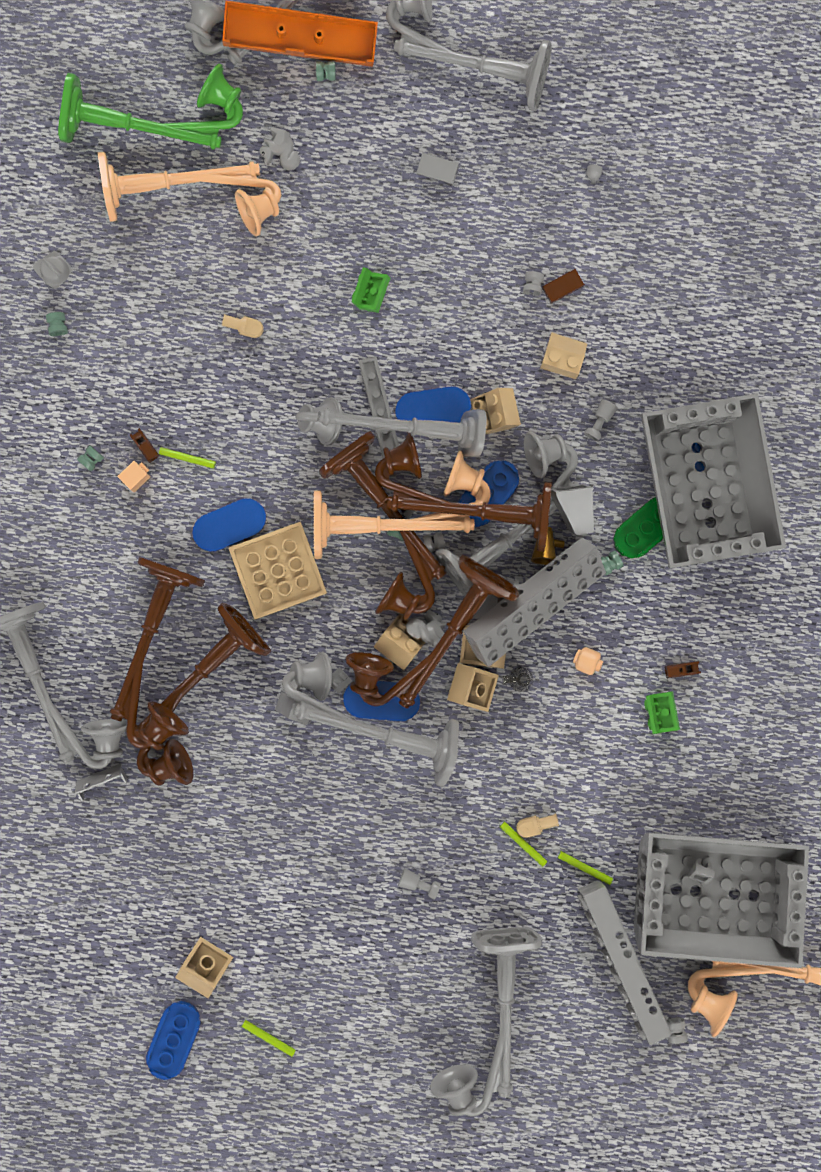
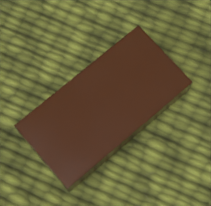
[542,269,584,304]

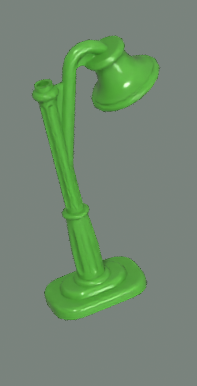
[58,63,243,150]

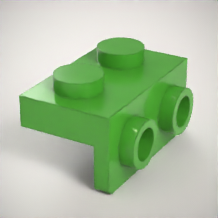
[351,267,390,313]
[644,691,680,734]

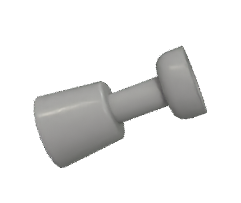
[584,399,618,442]
[398,868,441,900]

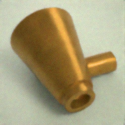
[531,527,565,565]

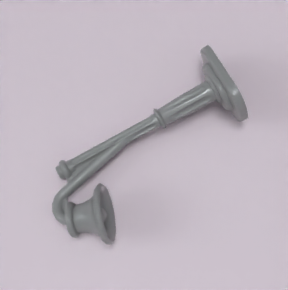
[184,0,303,65]
[386,0,552,112]
[295,397,487,457]
[435,431,579,597]
[0,601,127,769]
[282,651,459,787]
[430,927,542,1117]

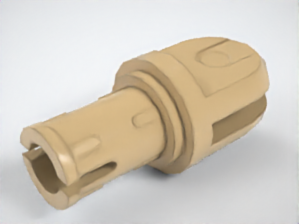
[222,314,264,338]
[517,814,559,838]

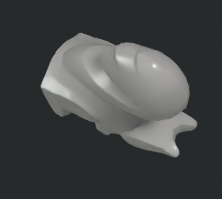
[260,127,300,170]
[406,610,447,648]

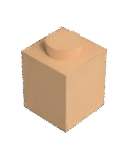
[117,461,151,493]

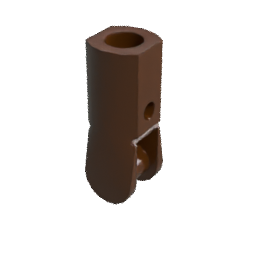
[130,428,159,463]
[664,661,701,679]

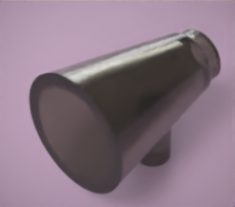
[503,667,534,692]

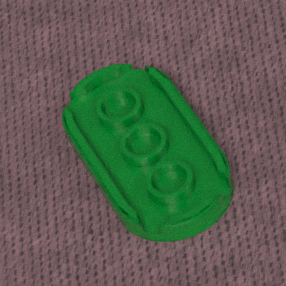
[613,497,663,559]

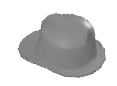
[33,250,72,288]

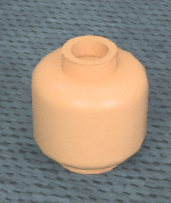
[573,647,603,675]

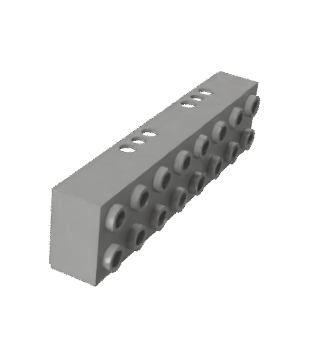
[463,537,606,667]
[577,880,672,1045]

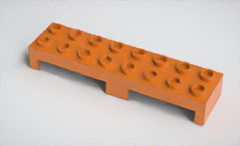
[222,0,378,67]

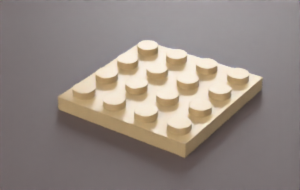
[229,521,327,620]

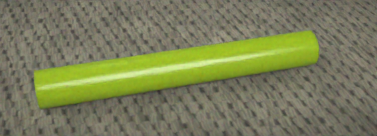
[159,447,216,469]
[499,821,547,867]
[557,851,613,885]
[242,1020,296,1057]

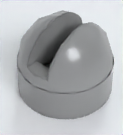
[587,165,602,181]

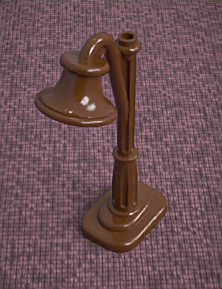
[319,431,447,620]
[375,432,552,552]
[345,555,519,709]
[110,557,205,750]
[135,603,271,786]

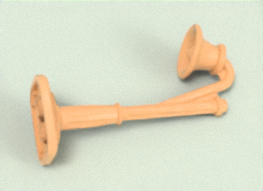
[98,152,281,236]
[314,450,491,559]
[688,961,821,1037]

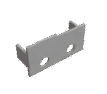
[74,763,127,802]

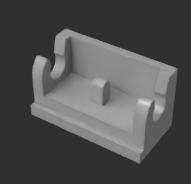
[417,153,459,185]

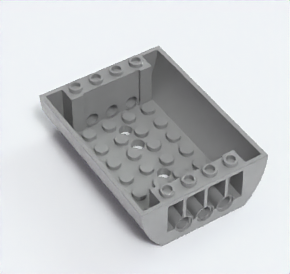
[641,393,786,569]
[634,832,809,968]

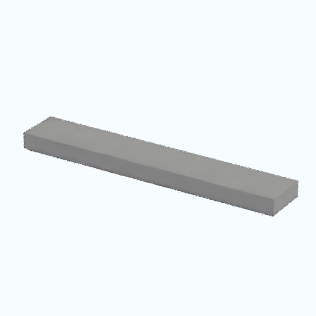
[358,356,399,458]

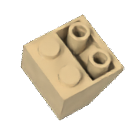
[470,388,521,434]
[374,614,426,670]

